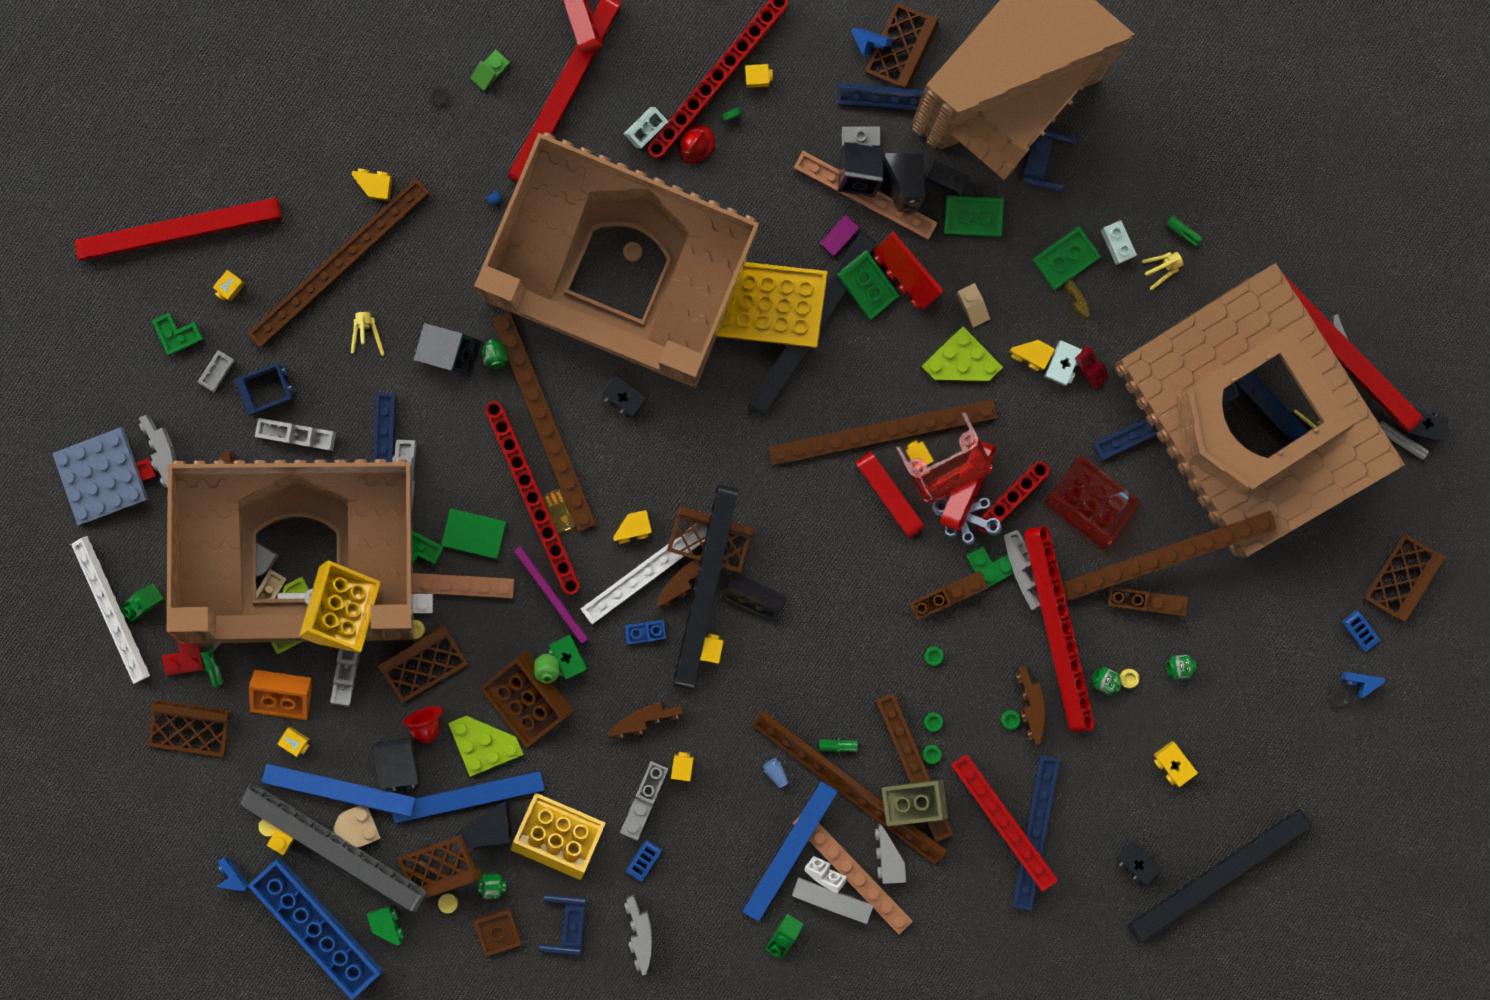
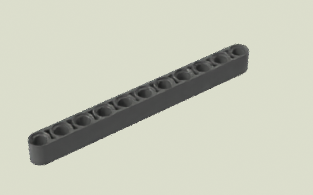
[241,784,426,911]

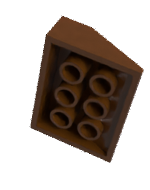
[480,651,574,748]

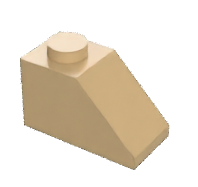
[956,283,990,327]

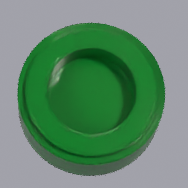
[722,107,741,122]
[924,646,944,666]
[1001,710,1021,730]
[924,712,943,732]
[922,745,942,764]

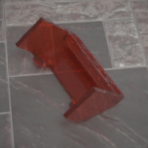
[897,413,992,503]

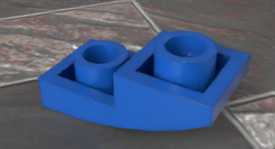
[624,620,667,645]

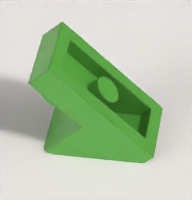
[470,50,510,91]

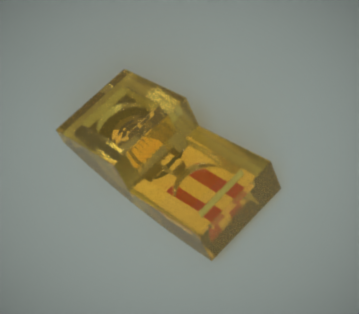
[1063,279,1090,319]
[543,488,576,533]

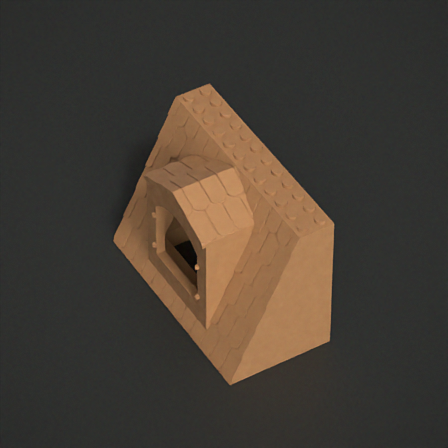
[911,0,1135,180]
[474,132,759,388]
[1114,263,1405,558]
[167,459,414,643]

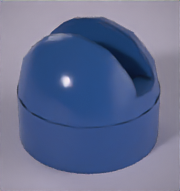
[485,189,502,205]

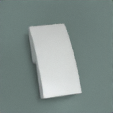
[804,856,847,893]

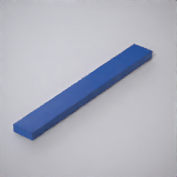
[262,764,416,817]
[392,771,545,823]
[742,781,838,922]

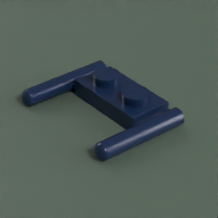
[1022,129,1076,192]
[538,894,586,956]

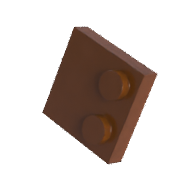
[473,908,522,957]

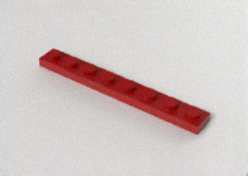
[951,754,1058,892]

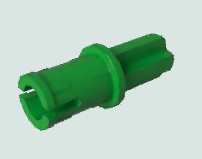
[1166,215,1202,246]
[200,648,223,687]
[819,738,857,753]

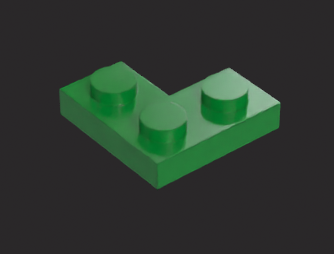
[152,313,204,356]
[412,530,444,565]
[966,546,1014,587]

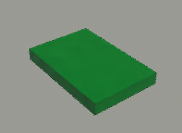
[944,195,1004,237]
[1032,226,1101,290]
[836,251,899,320]
[441,508,507,559]

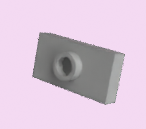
[842,126,880,147]
[198,350,235,393]

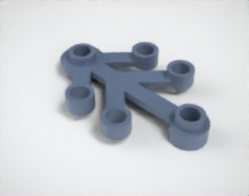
[932,497,1002,545]

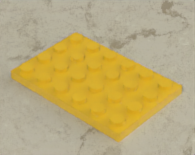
[717,262,828,348]

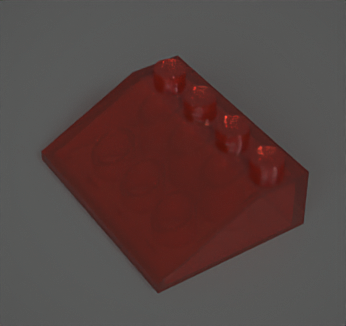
[1043,454,1141,550]

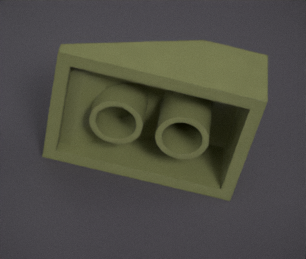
[882,779,948,826]

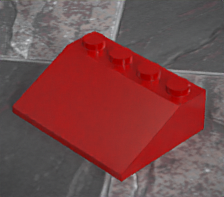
[873,231,944,311]

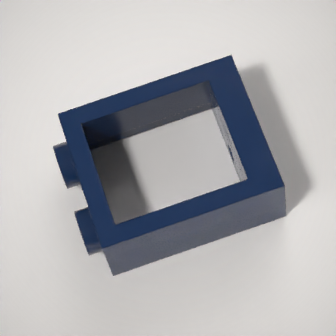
[235,363,295,416]

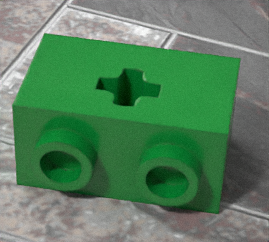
[548,634,588,679]

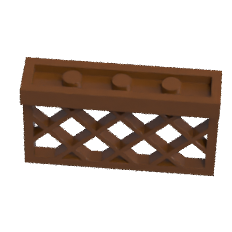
[865,3,939,89]
[667,506,754,573]
[1364,533,1446,623]
[378,623,468,703]
[148,699,231,757]
[397,835,483,899]

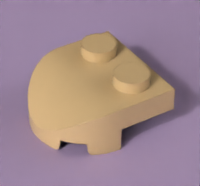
[334,806,380,847]

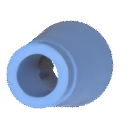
[763,758,788,788]

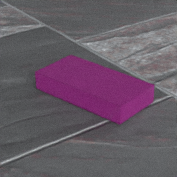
[820,215,860,256]

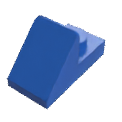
[851,28,893,56]
[1341,671,1385,698]
[217,855,249,891]

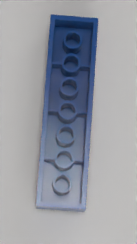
[248,857,383,1000]

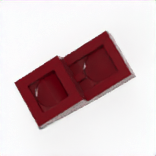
[1075,346,1109,389]

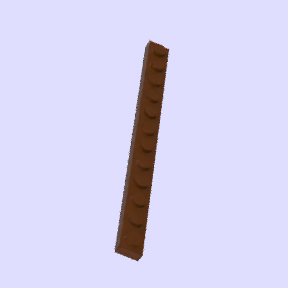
[247,178,430,348]
[492,312,596,532]
[768,399,997,465]
[1062,510,1277,601]
[752,711,947,865]

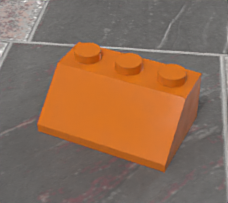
[249,670,312,720]

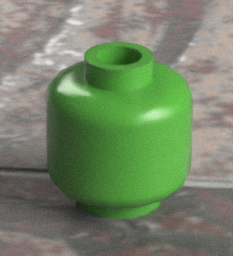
[534,654,560,683]

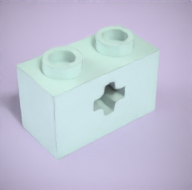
[623,107,668,148]
[1101,220,1137,265]
[1044,341,1082,386]

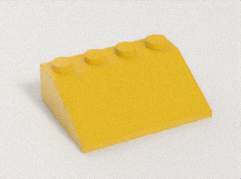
[299,560,381,653]
[511,793,606,880]

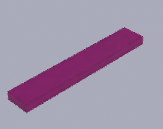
[514,546,589,643]

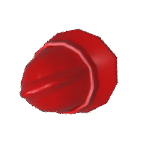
[679,125,715,163]
[402,706,443,744]

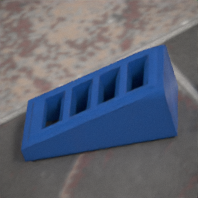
[1341,610,1380,652]
[625,839,663,882]

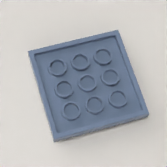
[52,427,149,525]

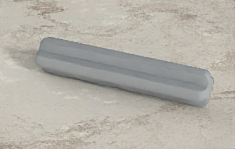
[1379,422,1429,459]

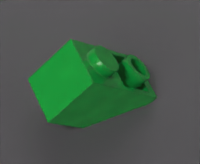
[120,583,164,623]
[367,905,404,946]
[765,914,803,959]

